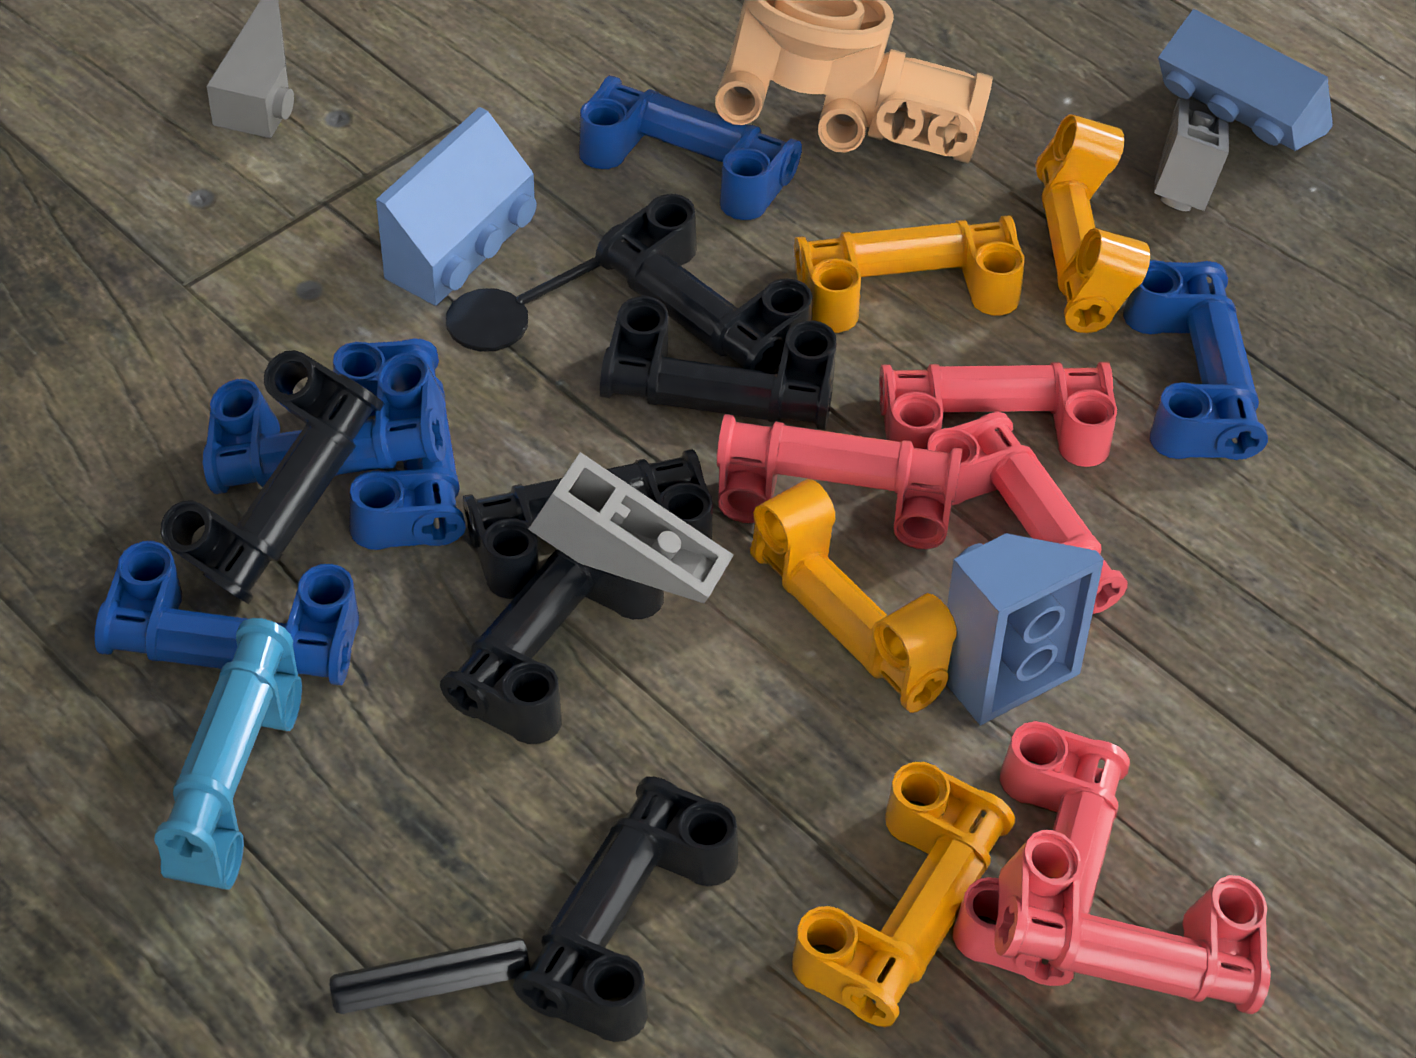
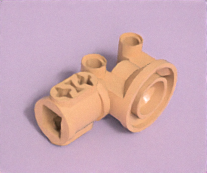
[715,0,993,164]

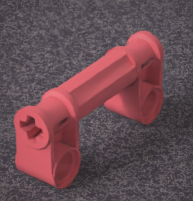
[879,362,1117,467]
[926,412,1128,614]
[717,414,962,549]
[953,721,1130,986]
[994,830,1271,1015]

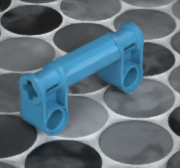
[154,618,302,890]

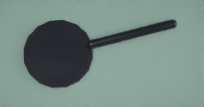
[446,257,601,352]

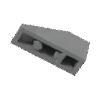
[207,0,294,138]
[1154,97,1229,211]
[528,452,734,603]

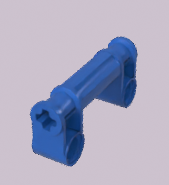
[579,76,802,220]
[1123,260,1268,460]
[333,338,466,550]
[203,353,446,494]
[95,541,359,685]

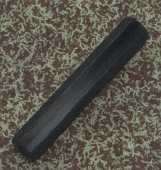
[329,937,530,1014]

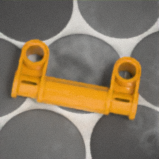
[1035,114,1150,333]
[794,215,1025,333]
[750,478,957,713]
[792,762,1015,1027]

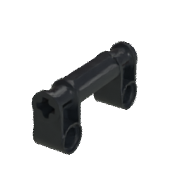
[595,194,812,373]
[600,296,837,431]
[160,350,385,605]
[463,449,713,599]
[440,549,664,744]
[513,776,738,1042]

